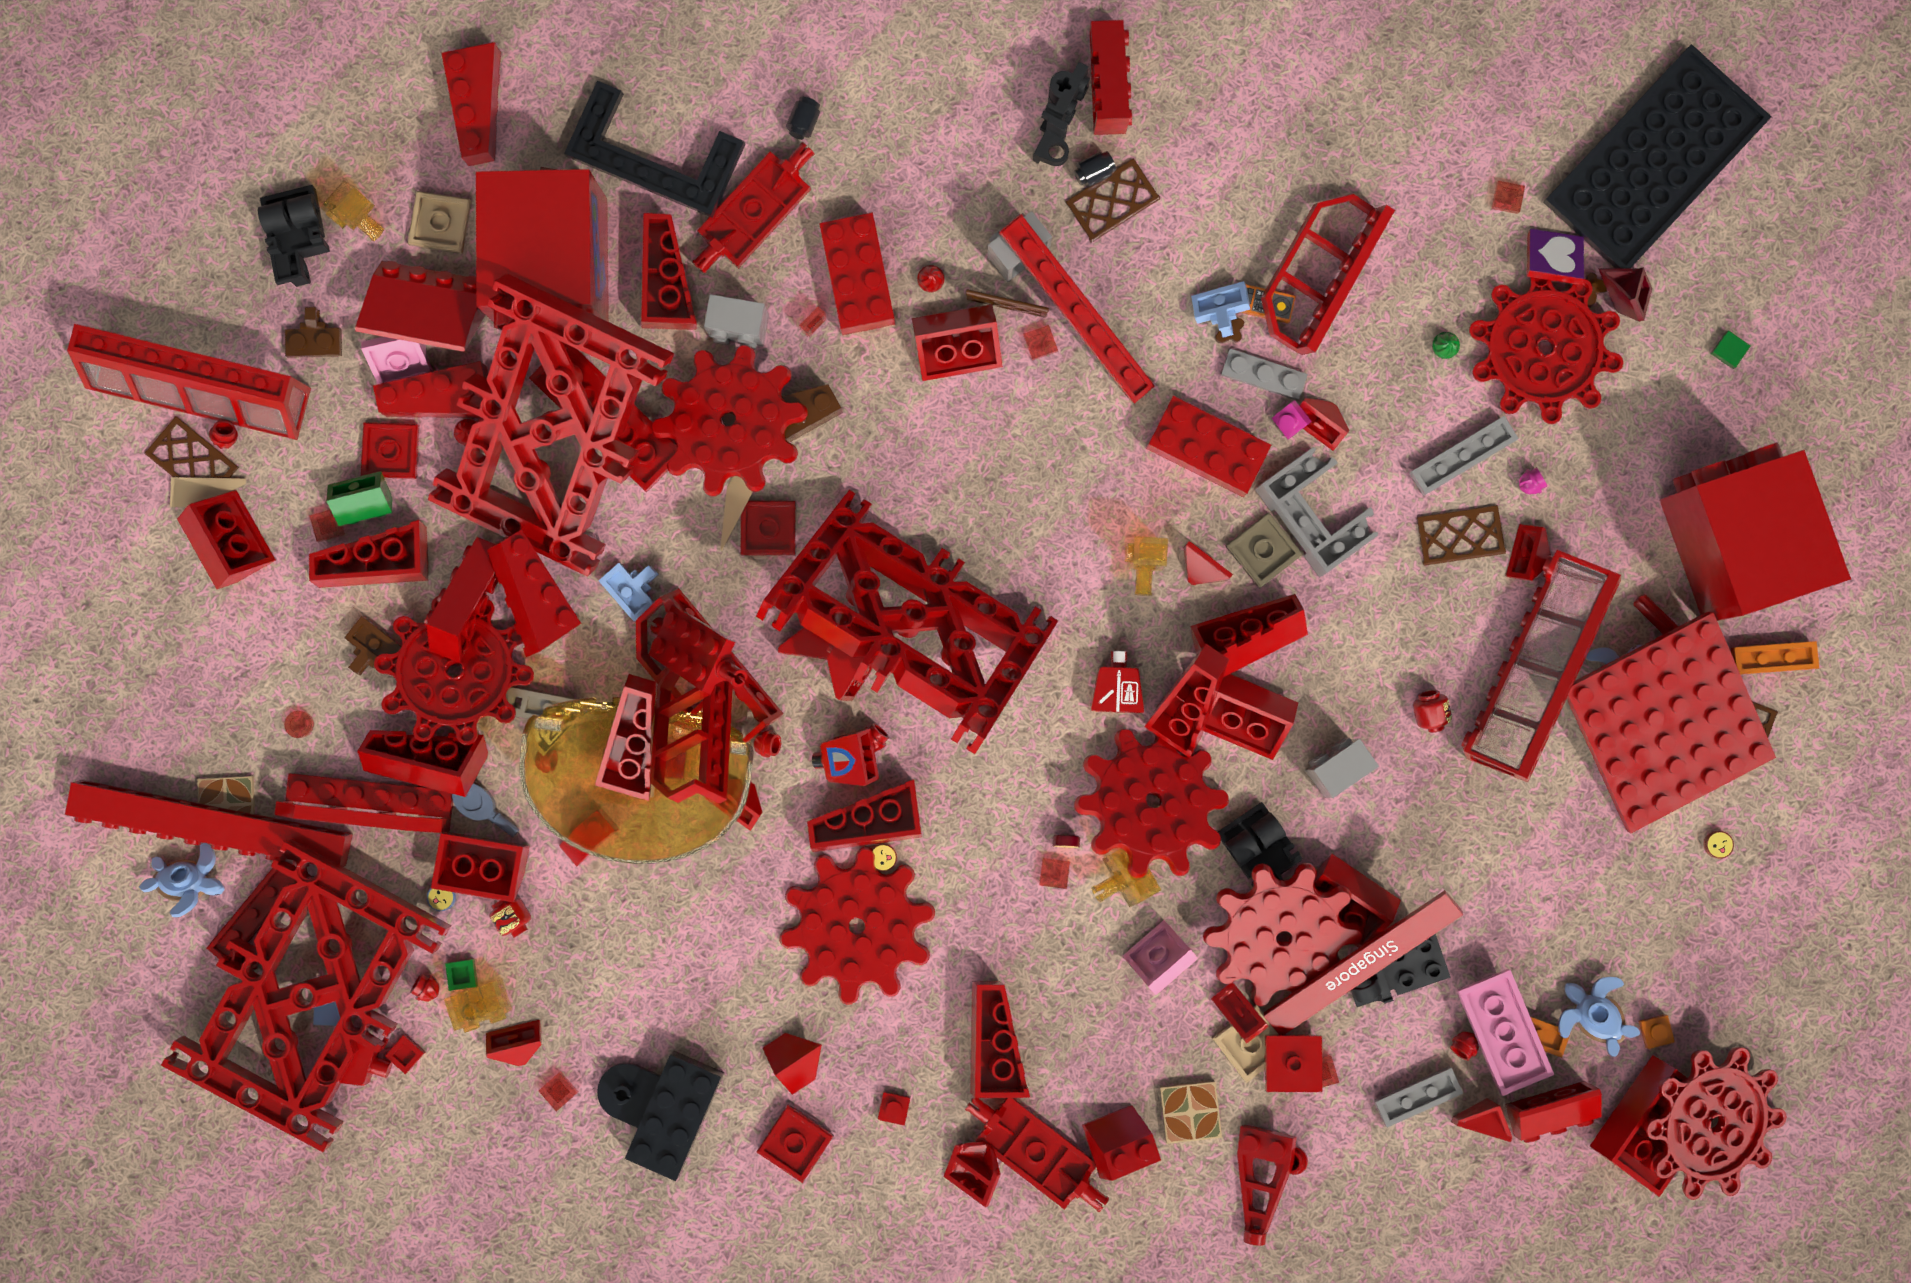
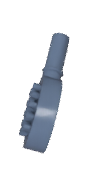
[452,783,520,838]

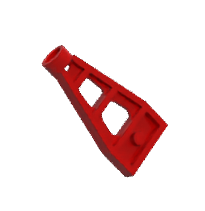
[1237,1125,1297,1246]

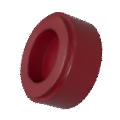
[1052,835,1080,848]

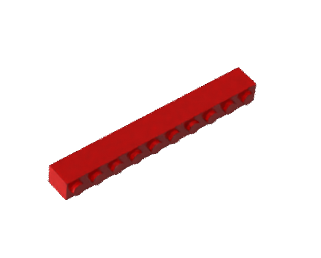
[65,780,353,867]

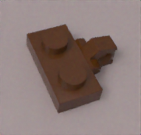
[285,307,342,358]
[344,616,402,676]

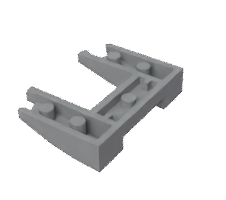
[1255,447,1378,578]

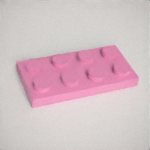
[1457,969,1554,1096]

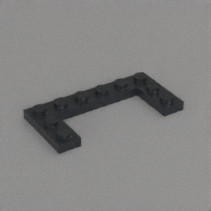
[564,81,746,218]

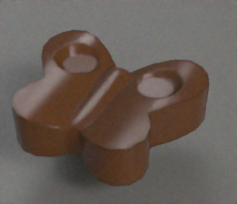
[1586,272,1608,307]
[1215,318,1245,344]

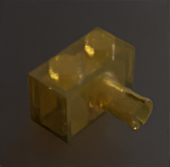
[323,180,384,241]
[1124,536,1168,596]
[1091,848,1161,907]
[444,978,512,1033]

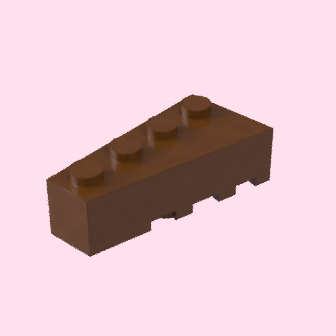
[721,384,843,442]

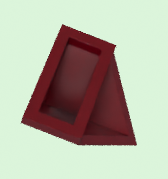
[1598,267,1652,322]

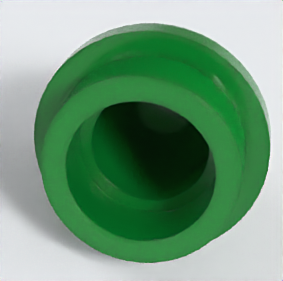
[1432,332,1460,359]

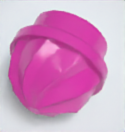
[1519,467,1548,495]

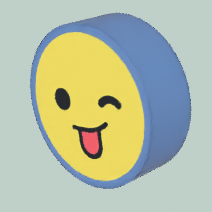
[427,888,456,911]

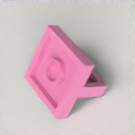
[361,337,433,384]
[1123,920,1198,995]

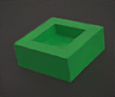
[1711,330,1751,369]
[445,959,478,991]

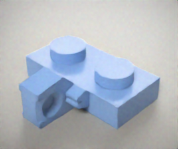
[1191,281,1250,337]
[598,563,659,622]

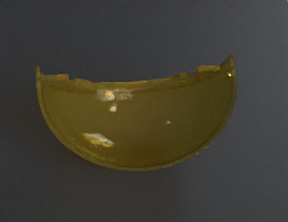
[519,697,754,864]

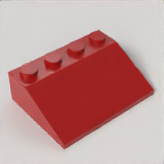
[355,261,485,352]
[1589,1055,1713,1197]

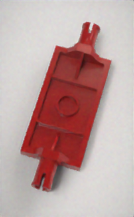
[692,142,815,274]
[648,605,748,694]
[965,1097,1109,1212]

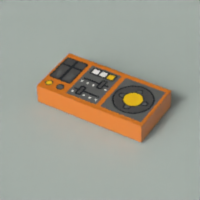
[1240,284,1296,324]

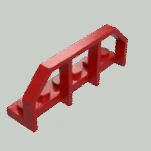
[1261,194,1395,355]
[636,588,784,747]
[650,653,735,803]
[275,773,453,833]

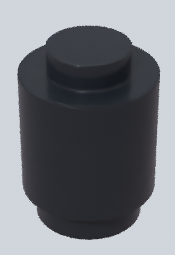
[786,96,820,140]
[1074,151,1116,188]

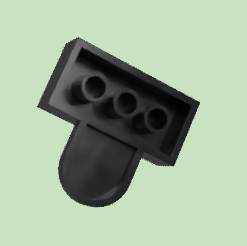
[597,1051,724,1181]

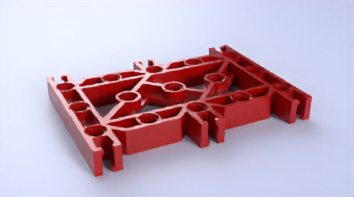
[428,274,674,577]
[756,490,1058,754]
[161,839,452,1152]

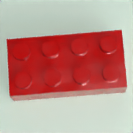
[819,212,895,336]
[1146,396,1272,498]

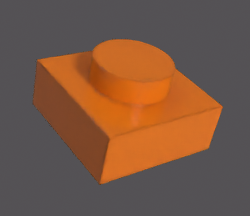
[1638,1014,1675,1049]

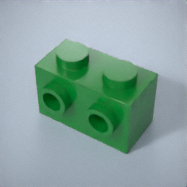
[326,471,393,526]

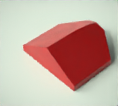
[943,1141,1001,1208]

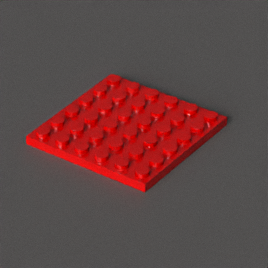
[1567,611,1776,834]

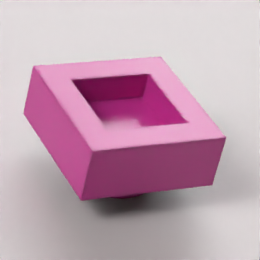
[1272,400,1312,440]

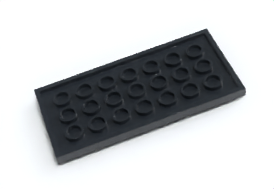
[1543,44,1772,268]

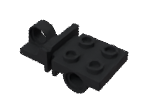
[1033,62,1090,166]
[257,185,330,287]
[1218,802,1303,887]
[1351,934,1451,1007]

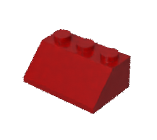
[912,304,1003,381]
[177,490,276,590]
[827,644,873,701]
[1204,674,1299,760]
[431,832,530,902]
[1314,854,1401,948]
[1505,1081,1602,1143]

